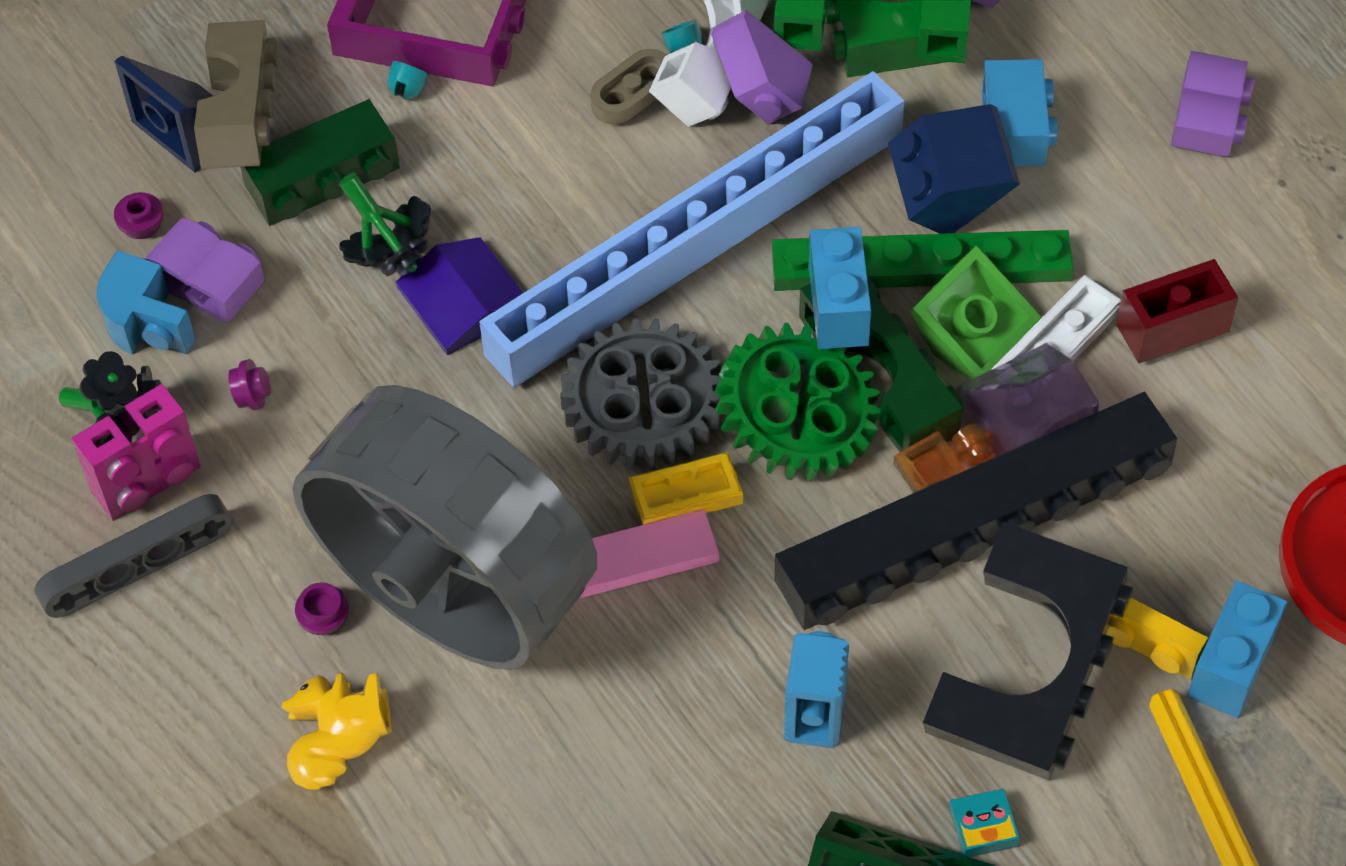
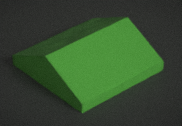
[909,246,1042,385]

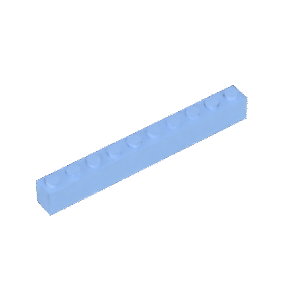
[479,71,904,388]

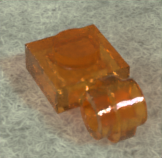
[893,423,995,493]

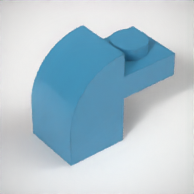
[97,250,195,355]

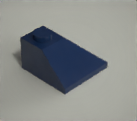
[114,56,213,173]

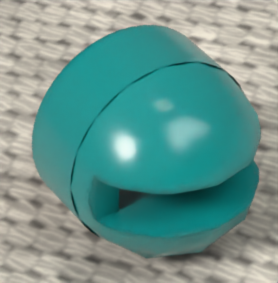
[661,20,702,53]
[387,61,429,100]

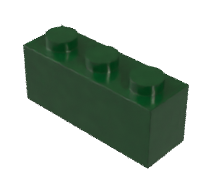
[240,99,400,226]

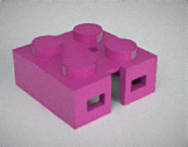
[71,384,201,521]

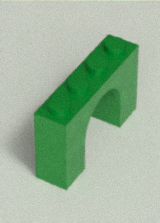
[774,0,971,64]
[825,0,946,78]

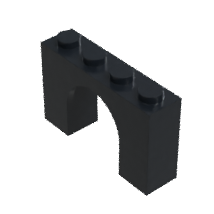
[923,522,1134,781]

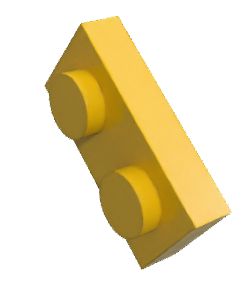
[1106,598,1208,680]

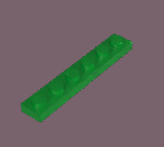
[772,230,1073,291]

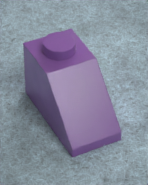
[711,10,813,124]

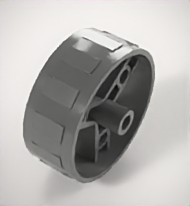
[292,385,597,670]

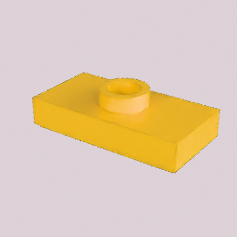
[628,452,743,525]

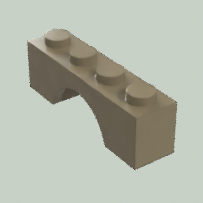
[194,20,278,169]

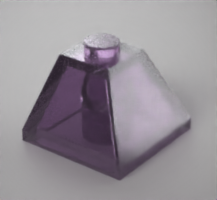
[956,343,1099,457]

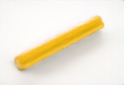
[1149,689,1259,866]

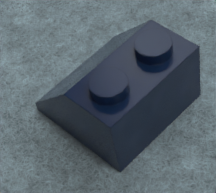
[888,104,1020,234]

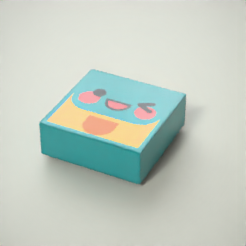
[949,788,1020,857]

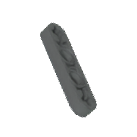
[34,494,232,618]

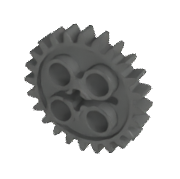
[560,318,721,470]

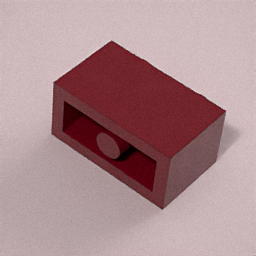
[1116,259,1238,364]

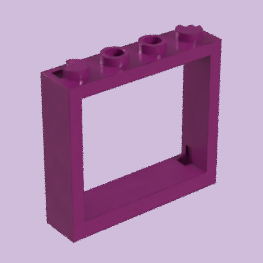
[327,0,527,87]

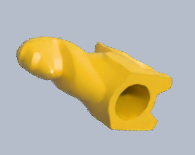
[282,673,392,790]

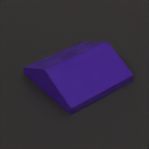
[396,237,523,355]

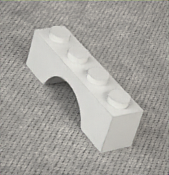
[649,0,773,127]

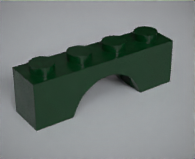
[799,277,964,463]

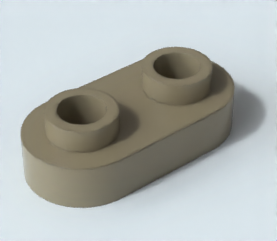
[591,49,667,124]

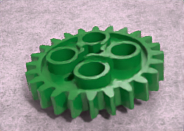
[714,323,881,481]

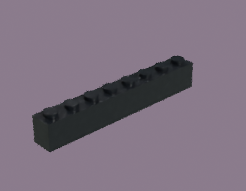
[774,391,1178,630]

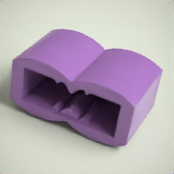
[1171,51,1255,157]
[145,218,265,323]

